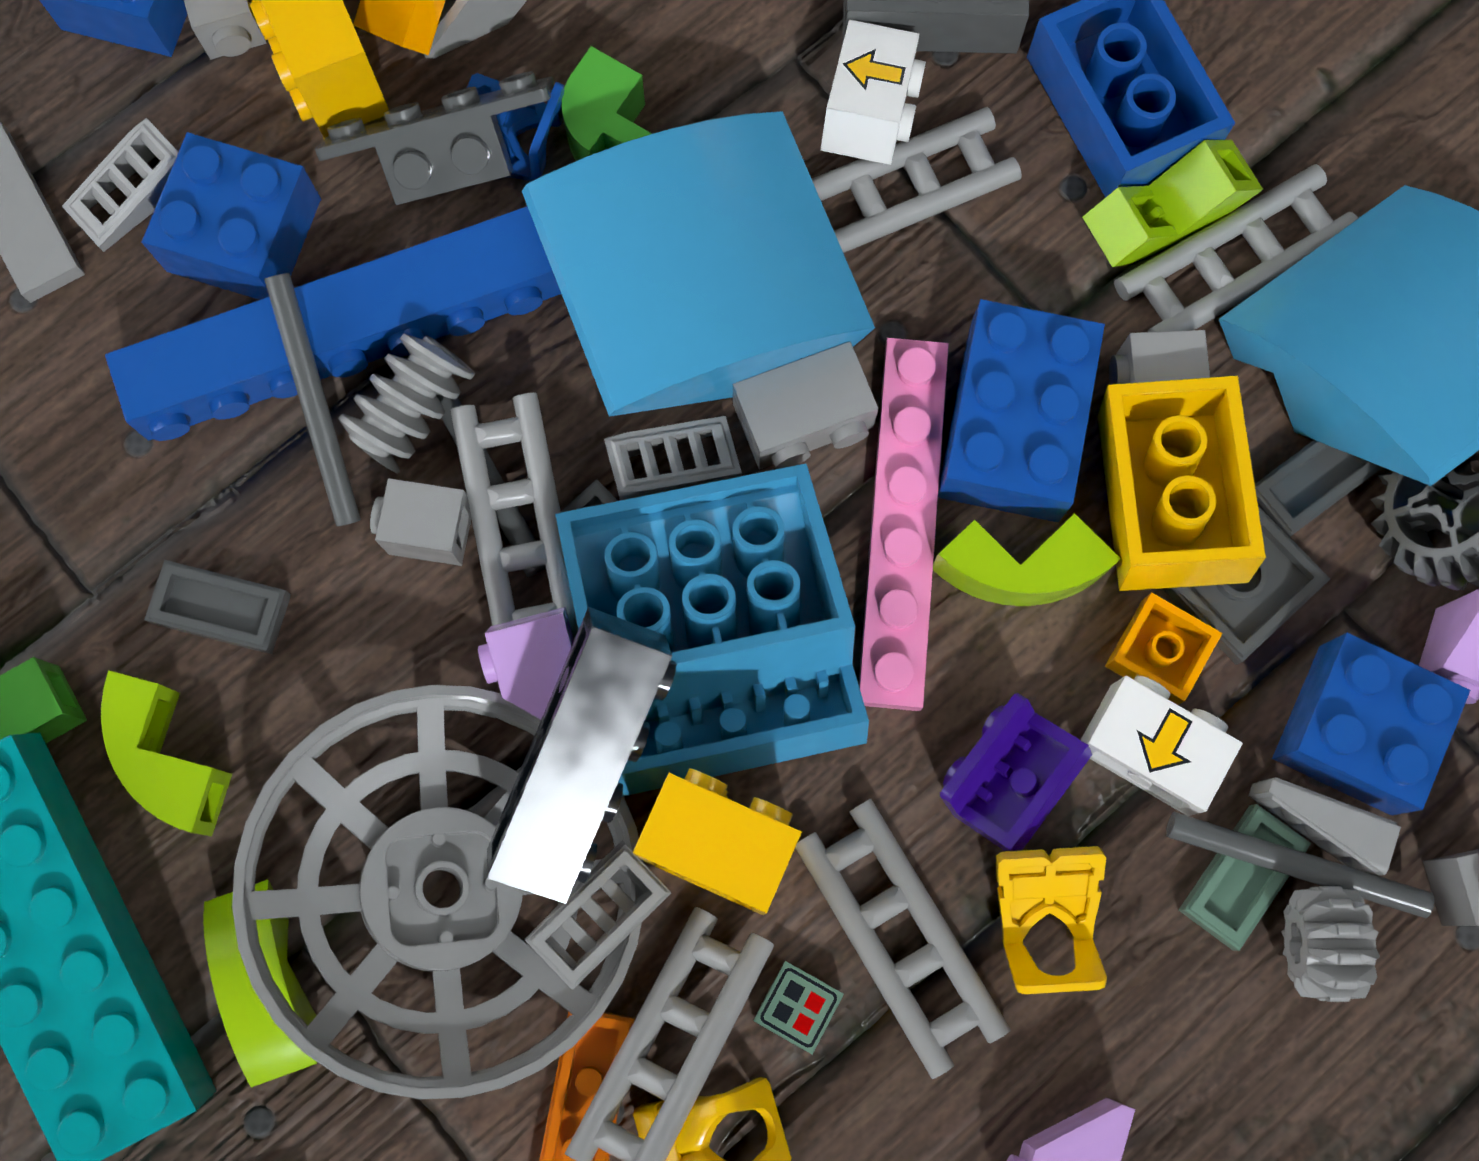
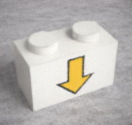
[820,19,926,165]
[1081,675,1243,816]

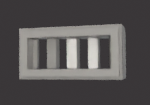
[62,118,178,252]
[604,416,742,501]
[1249,777,1401,876]
[525,840,671,990]

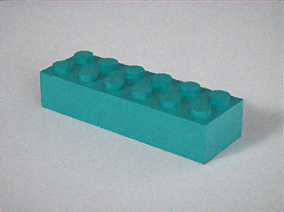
[0,733,217,1161]

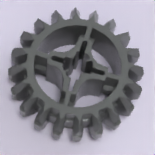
[1370,450,1479,591]

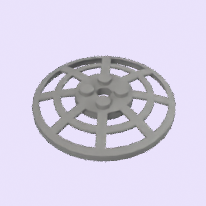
[232,685,643,1099]

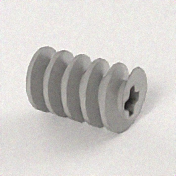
[338,334,475,474]

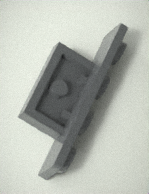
[315,71,554,205]

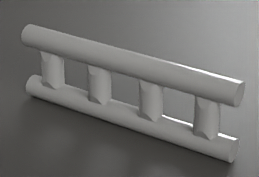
[812,107,1022,253]
[1114,164,1358,332]
[450,393,578,640]
[795,799,1011,1079]
[564,907,774,1161]

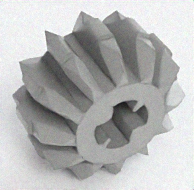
[1281,886,1380,1002]

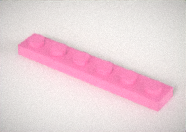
[858,338,948,711]

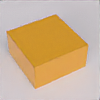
[353,0,445,55]
[1105,592,1222,705]

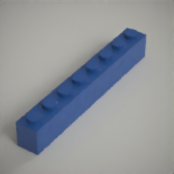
[105,206,561,441]

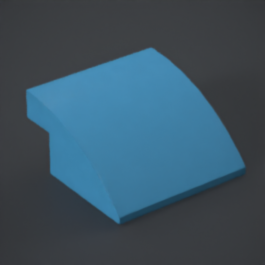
[522,111,875,417]
[1219,185,1479,486]
[555,463,869,797]

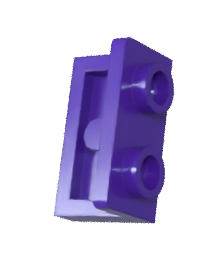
[940,693,1093,851]

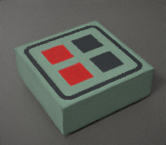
[753,961,844,1055]

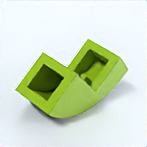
[1082,140,1263,267]
[933,513,1121,606]
[101,670,232,837]
[203,880,317,1087]

